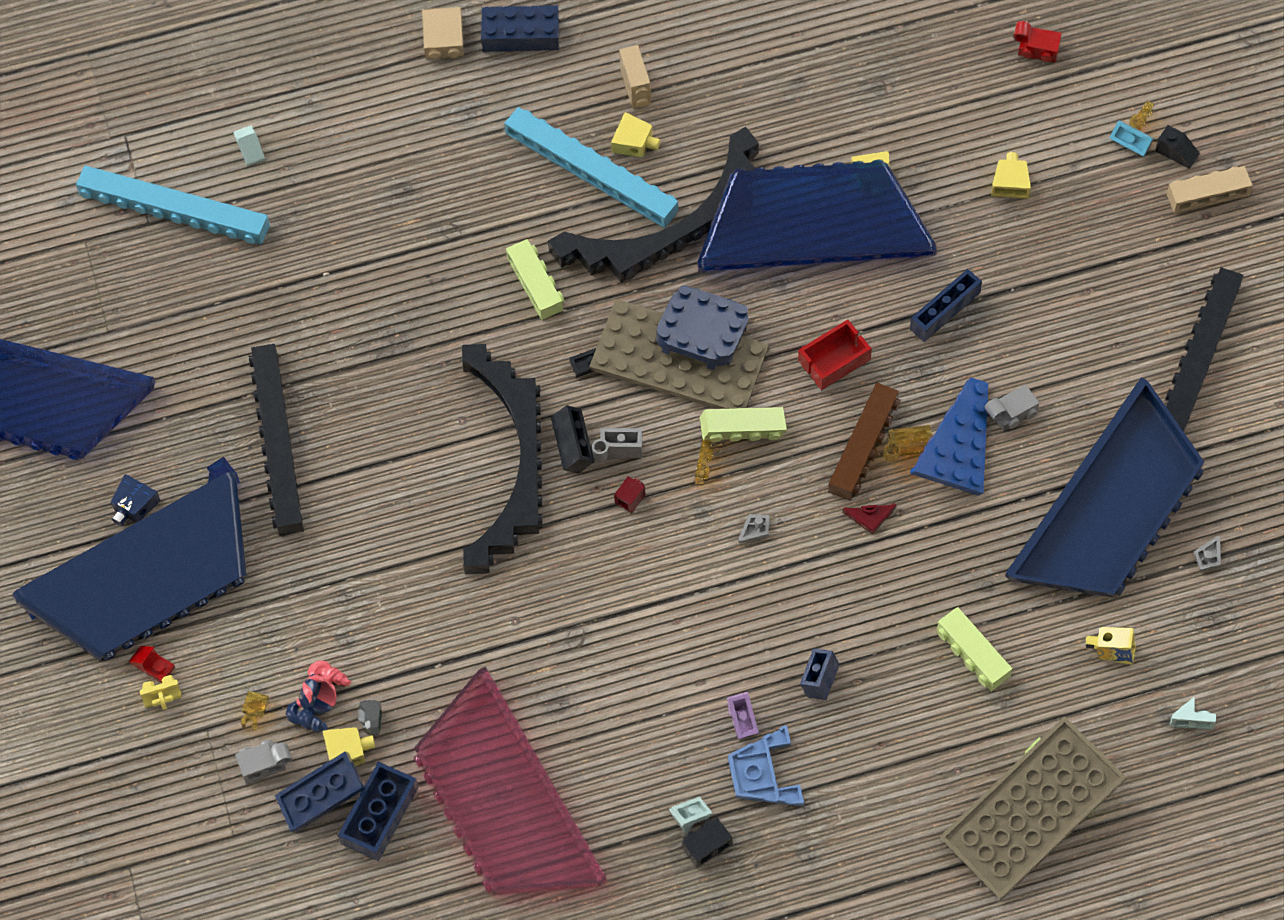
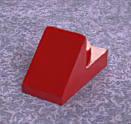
[128,645,175,683]

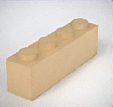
[1167,166,1253,214]

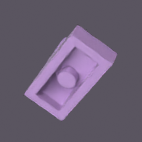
[727,692,759,739]

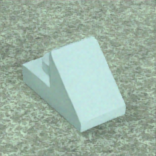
[233,125,265,166]
[1170,697,1216,730]
[669,797,712,833]

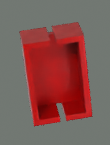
[798,319,872,391]

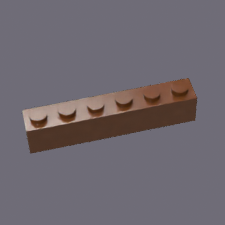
[828,382,901,501]

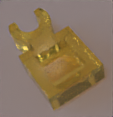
[1129,101,1155,131]
[241,691,269,730]

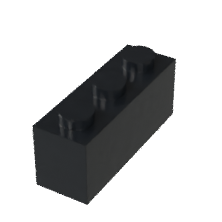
[551,405,595,473]

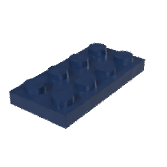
[275,751,365,833]

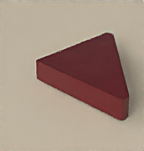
[842,503,897,535]

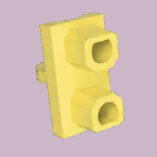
[140,675,182,710]

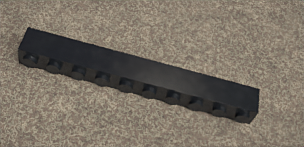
[1165,267,1244,432]
[248,343,304,536]

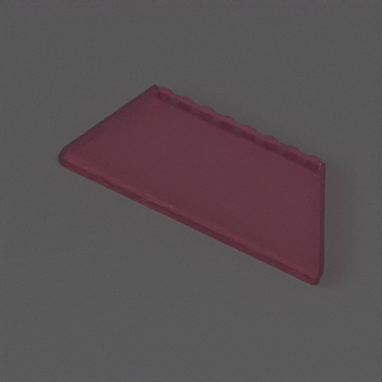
[413,666,607,895]

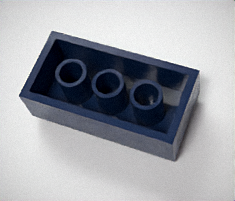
[481,5,559,52]
[338,761,419,861]

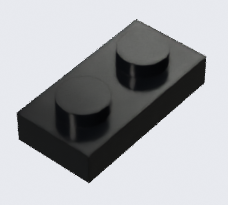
[569,348,596,378]

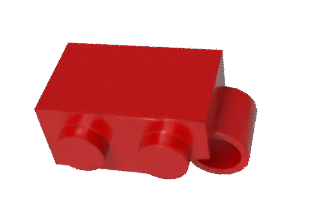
[1013,21,1062,63]

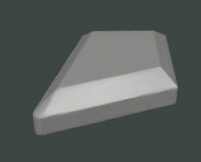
[738,514,770,543]
[1193,536,1221,572]

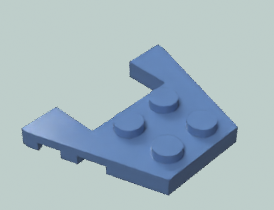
[728,725,804,806]

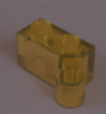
[883,425,932,462]

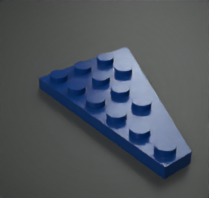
[910,378,988,496]

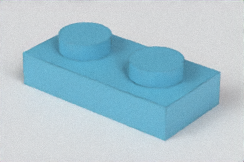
[1110,120,1154,156]

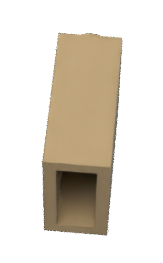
[422,7,464,59]
[619,45,651,109]

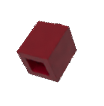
[614,476,646,514]

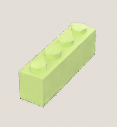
[506,239,564,320]
[699,407,787,442]
[937,607,1012,691]

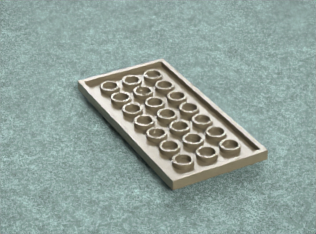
[589,299,769,409]
[940,716,1127,900]

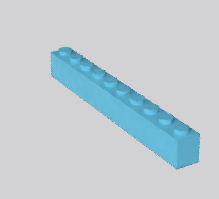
[504,107,678,228]
[76,165,270,245]

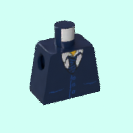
[111,474,161,526]

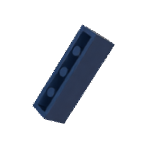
[910,269,982,342]

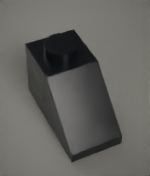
[1155,125,1200,169]

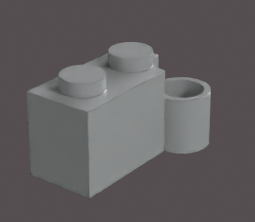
[985,384,1039,431]
[592,428,643,461]
[235,740,292,784]

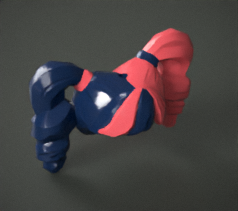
[286,661,351,733]

